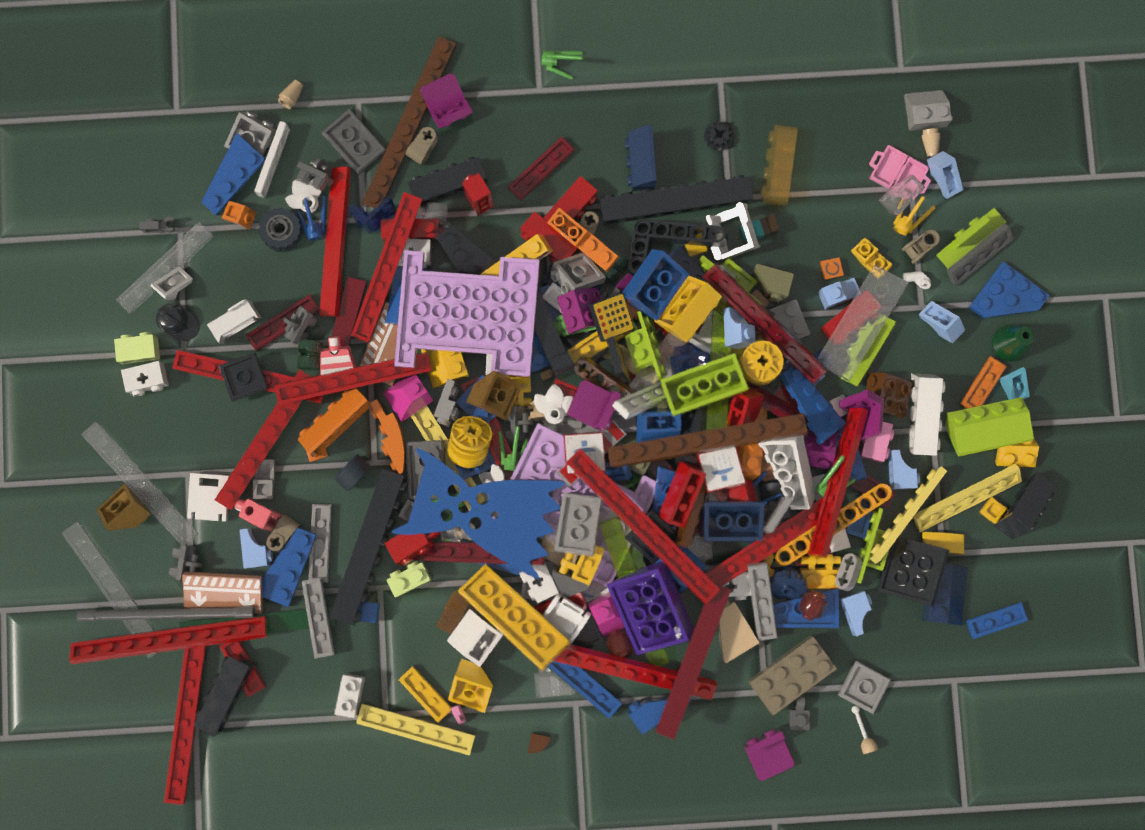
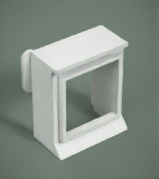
[706,203,760,260]
[207,299,262,343]

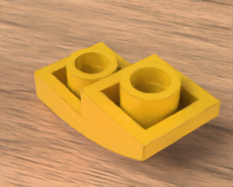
[851,238,892,280]
[922,532,964,555]

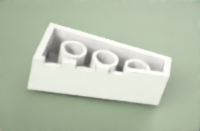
[909,373,945,455]
[758,435,816,509]

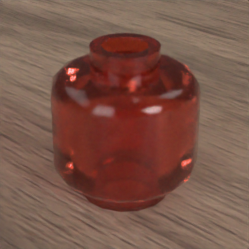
[798,590,828,621]
[606,629,634,658]

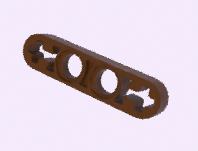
[574,356,635,399]

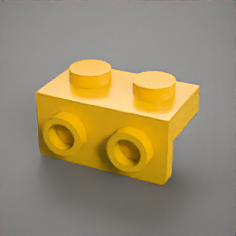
[995,439,1039,467]

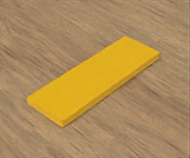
[458,564,570,671]

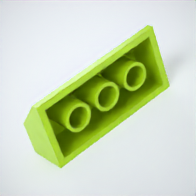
[660,353,748,417]
[945,397,1034,457]

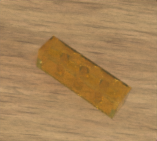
[761,125,798,206]

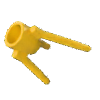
[893,196,936,236]

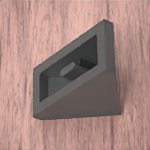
[552,565,590,598]

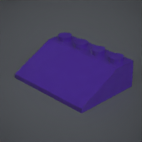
[607,561,694,655]

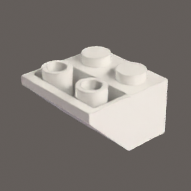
[447,609,503,667]

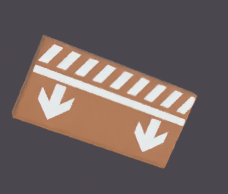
[360,302,398,386]
[182,572,263,614]

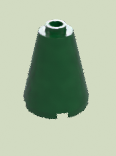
[992,324,1035,362]

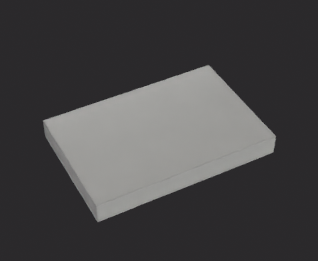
[554,493,602,557]

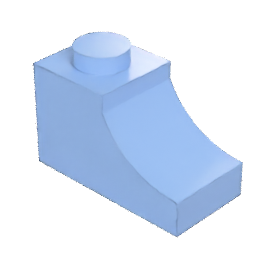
[927,151,963,199]
[818,278,861,310]
[919,301,965,343]
[723,308,755,349]
[888,450,920,490]
[240,529,273,568]
[839,591,872,636]

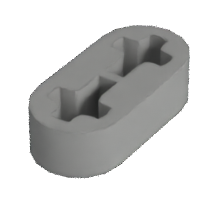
[835,553,862,591]

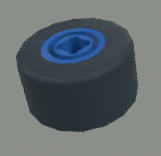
[334,454,371,491]

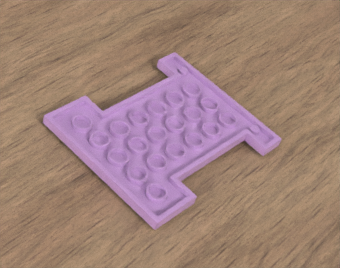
[394,250,540,377]
[492,423,656,587]

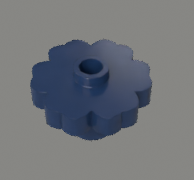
[769,565,807,600]

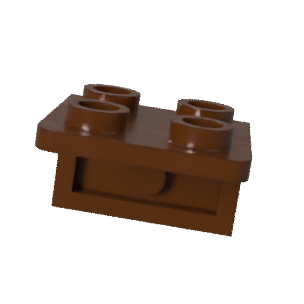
[866,373,912,418]

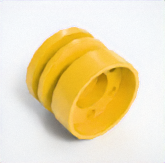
[739,341,783,386]
[447,416,492,468]

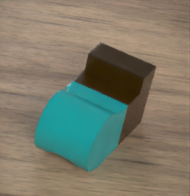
[740,214,779,242]

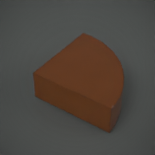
[528,733,551,753]

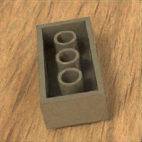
[747,635,836,715]

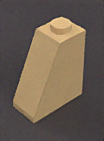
[718,601,759,663]

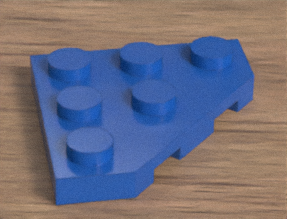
[968,262,1050,319]

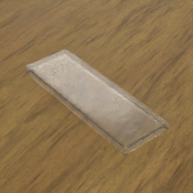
[817,265,909,382]

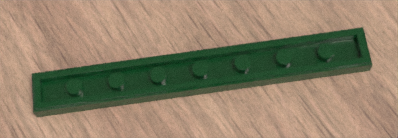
[179,607,337,633]

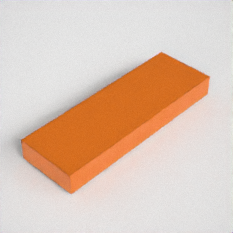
[959,356,1007,409]

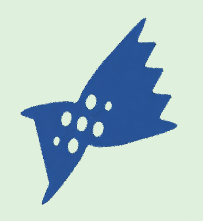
[392,448,565,579]

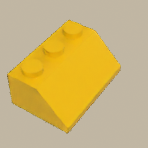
[654,276,722,343]
[421,349,470,389]

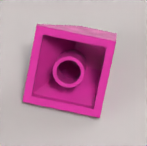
[382,375,434,422]
[587,592,625,638]

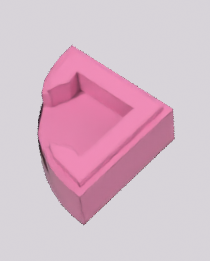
[451,704,466,725]

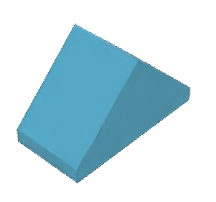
[999,367,1030,400]

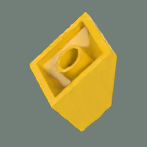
[448,659,493,713]

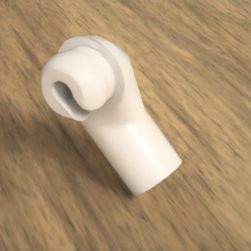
[903,271,931,289]

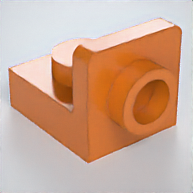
[222,201,256,229]

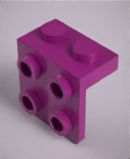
[420,73,473,129]
[557,288,601,334]
[567,380,621,431]
[839,390,884,441]
[803,421,839,469]
[743,728,794,781]

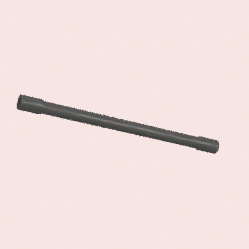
[77,606,255,622]

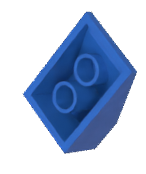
[627,696,691,735]

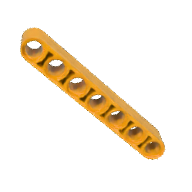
[775,484,892,566]

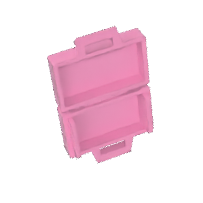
[869,145,931,201]

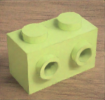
[114,332,160,365]
[387,561,432,597]

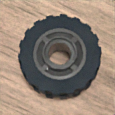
[258,208,303,252]

